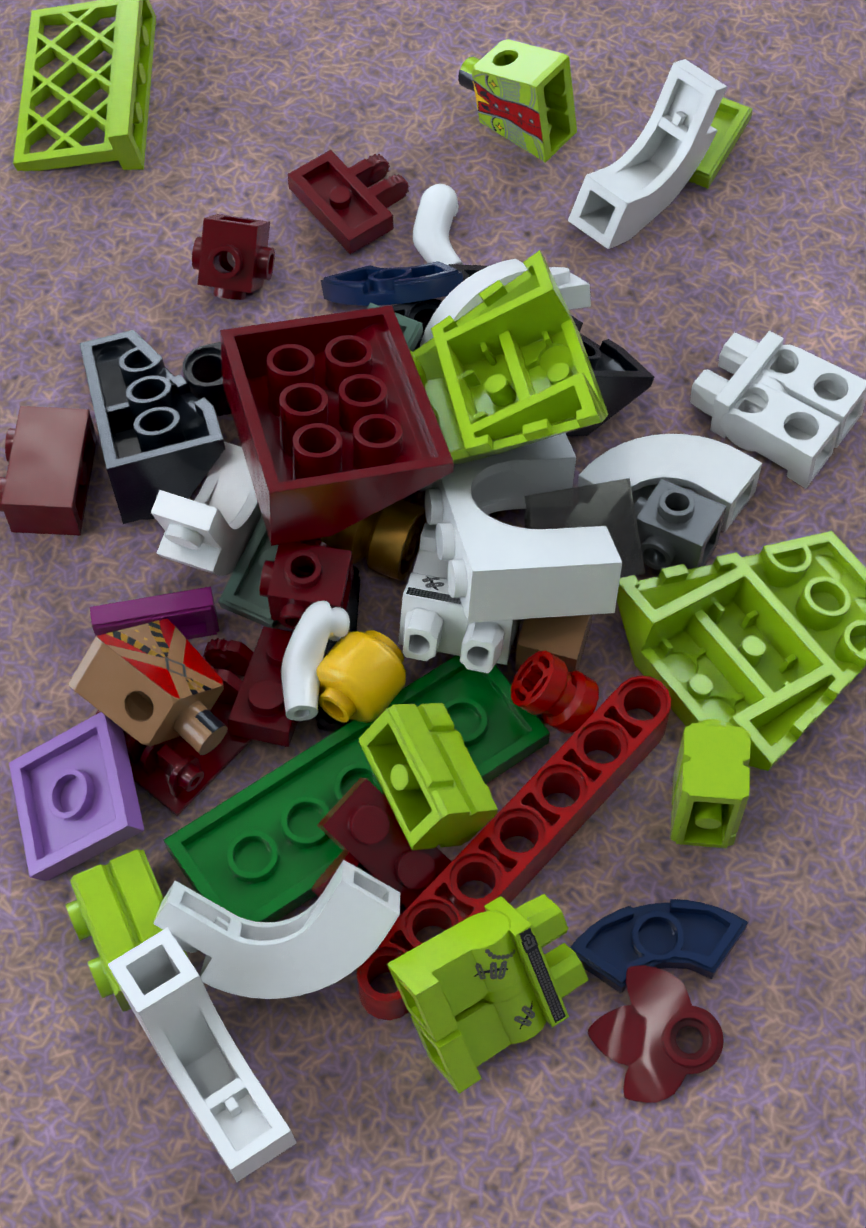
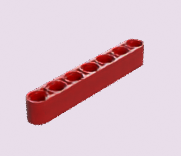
[356,676,671,1020]

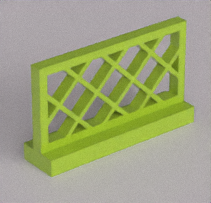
[13,0,156,171]

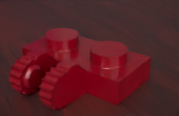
[287,150,410,255]
[203,626,298,747]
[312,778,452,910]

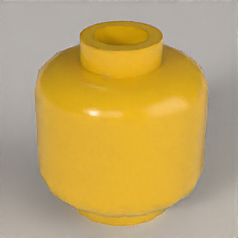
[317,630,406,723]

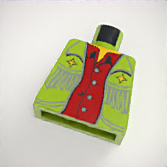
[458,39,577,163]

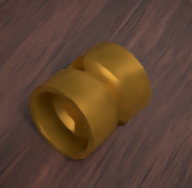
[321,499,427,581]

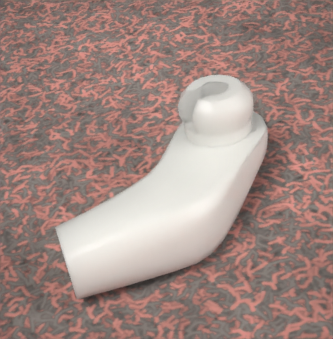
[413,184,464,265]
[281,601,350,721]

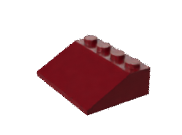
[220,305,454,546]

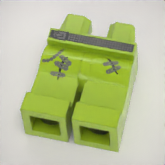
[387,894,589,1094]

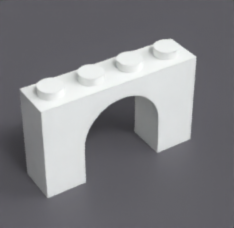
[418,433,622,623]

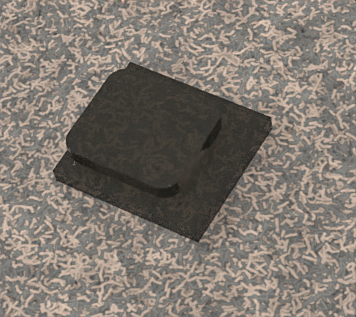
[524,478,645,578]

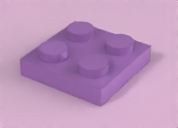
[9,712,145,881]

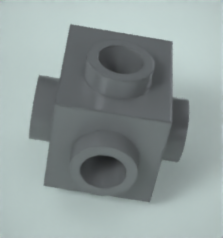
[627,479,726,570]

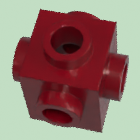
[192,214,275,300]
[259,539,354,630]

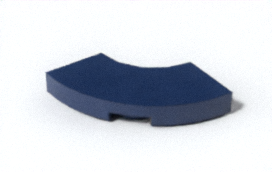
[321,261,464,306]
[570,899,749,993]

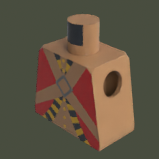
[68,618,228,755]

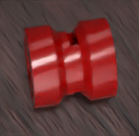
[511,650,599,734]

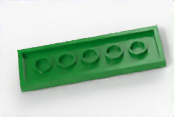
[164,655,550,922]

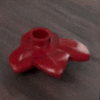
[588,965,724,1103]

